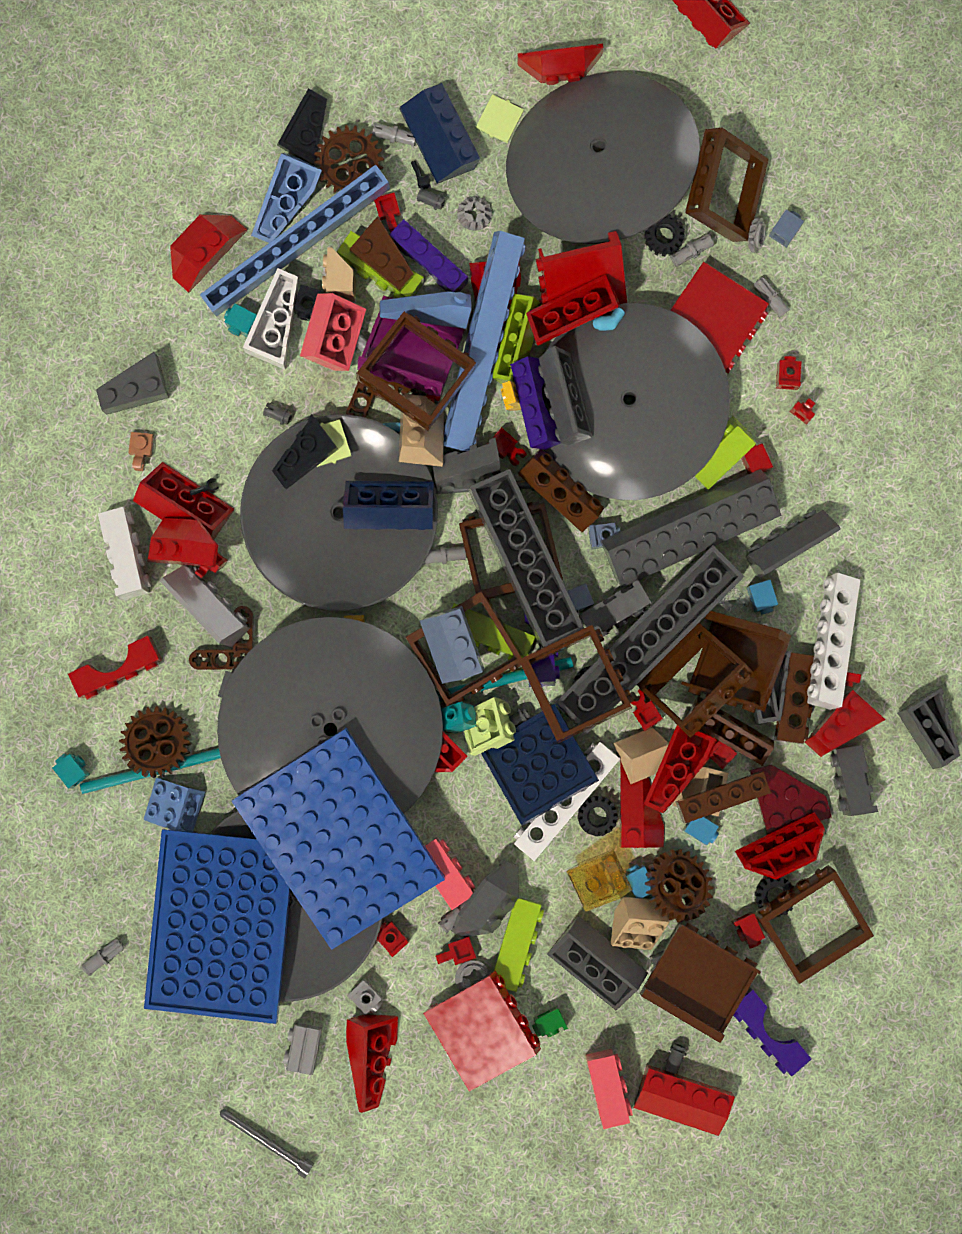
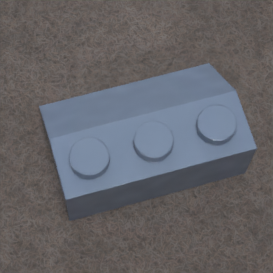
[420,606,484,684]

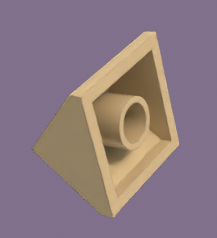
[613,727,669,784]

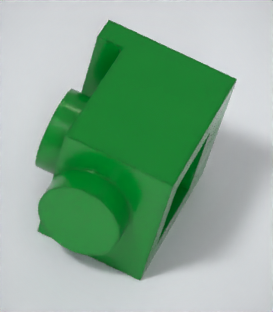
[532,1006,568,1037]

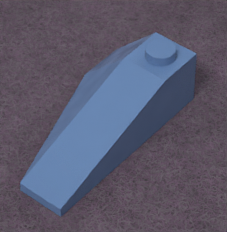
[251,152,322,243]
[379,292,472,329]

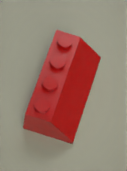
[672,0,750,49]
[526,274,620,346]
[133,462,234,540]
[633,1064,735,1136]

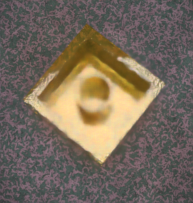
[566,849,633,912]

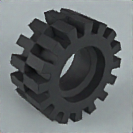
[644,214,685,257]
[577,796,618,836]
[754,877,796,917]

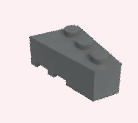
[96,352,169,415]
[433,438,501,493]
[579,580,652,638]
[753,651,791,724]
[897,687,961,769]
[830,745,878,816]

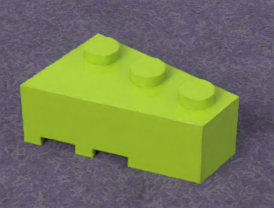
[695,415,756,490]

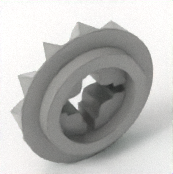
[457,196,492,231]
[748,217,766,253]
[455,960,490,991]

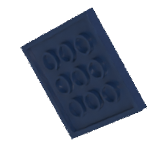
[481,704,599,826]

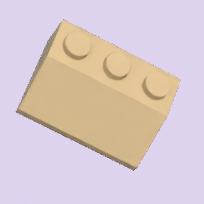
[399,394,444,467]

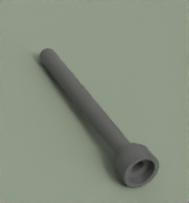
[220,1109,315,1179]

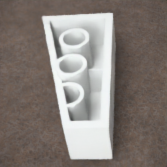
[243,268,299,370]
[98,507,151,600]

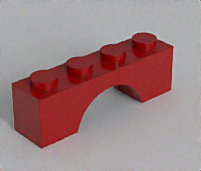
[68,635,162,700]

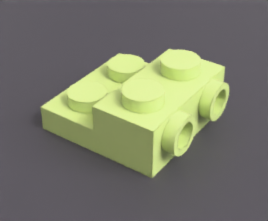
[464,697,516,756]

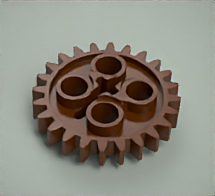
[314,125,384,194]
[119,706,192,779]
[645,849,714,923]

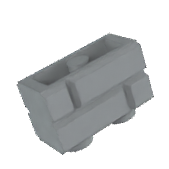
[283,1023,322,1075]

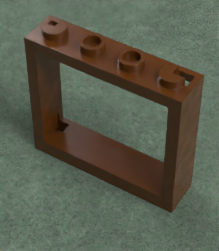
[685,127,769,242]
[356,311,476,431]
[459,501,563,599]
[406,590,524,705]
[637,623,754,738]
[519,625,634,743]
[754,865,874,984]

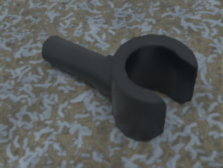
[411,160,430,189]
[190,478,219,496]

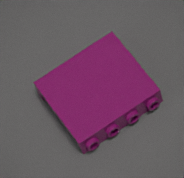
[357,295,465,397]

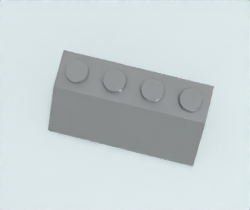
[159,565,250,647]

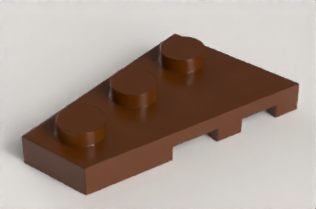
[350,216,414,292]

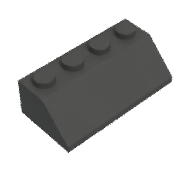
[538,346,593,445]
[745,510,841,579]
[547,916,648,1011]

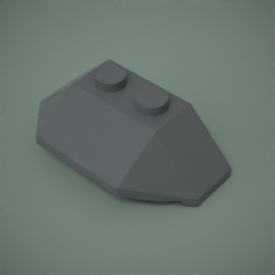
[451,860,519,937]

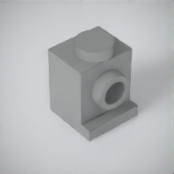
[347,978,383,1015]

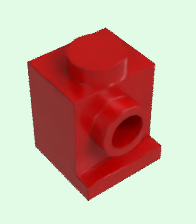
[776,356,802,390]
[731,912,765,949]
[377,921,410,957]

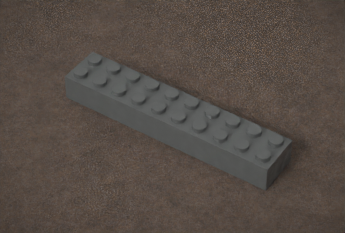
[554,546,745,735]

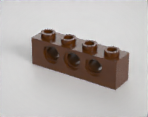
[518,449,605,533]
[774,652,814,744]
[686,696,774,766]
[675,772,771,823]

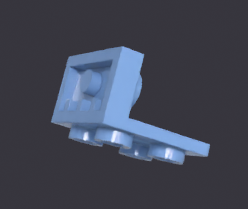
[144,778,205,832]

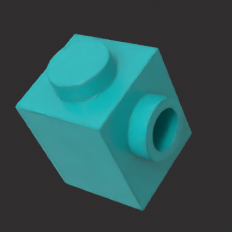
[224,303,257,337]
[441,702,477,734]
[52,753,90,789]

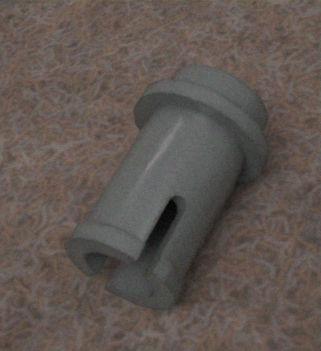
[417,188,446,210]
[263,402,293,425]
[509,707,531,727]
[664,1043,687,1074]

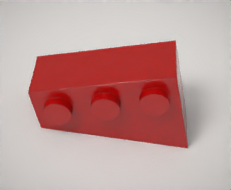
[805,690,886,757]

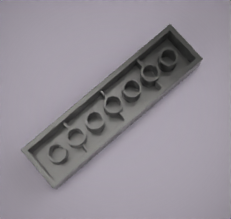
[469,469,584,649]
[601,469,782,587]

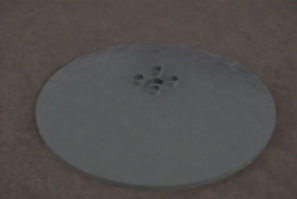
[217,617,443,814]

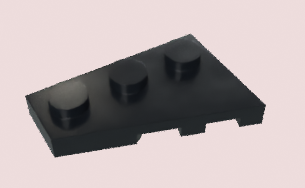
[277,88,327,166]
[272,414,338,490]

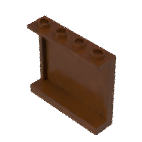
[681,611,791,713]
[639,922,761,1043]

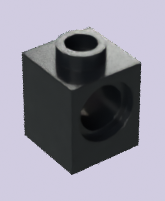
[293,285,323,321]

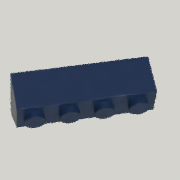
[399,83,480,184]
[343,481,434,530]

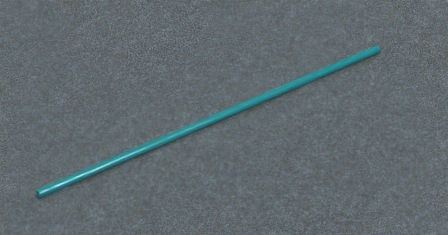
[80,657,573,794]

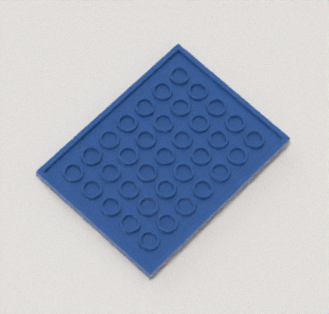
[232,728,445,950]
[144,829,291,1024]

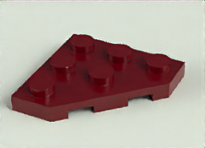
[749,765,832,835]

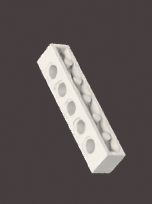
[807,573,860,710]
[513,742,620,861]

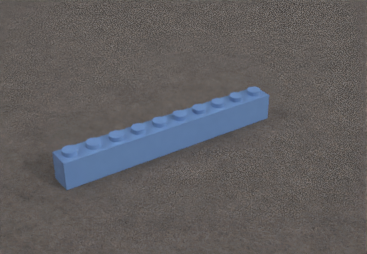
[200,165,390,317]
[443,231,525,452]

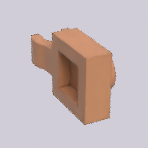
[128,432,154,471]

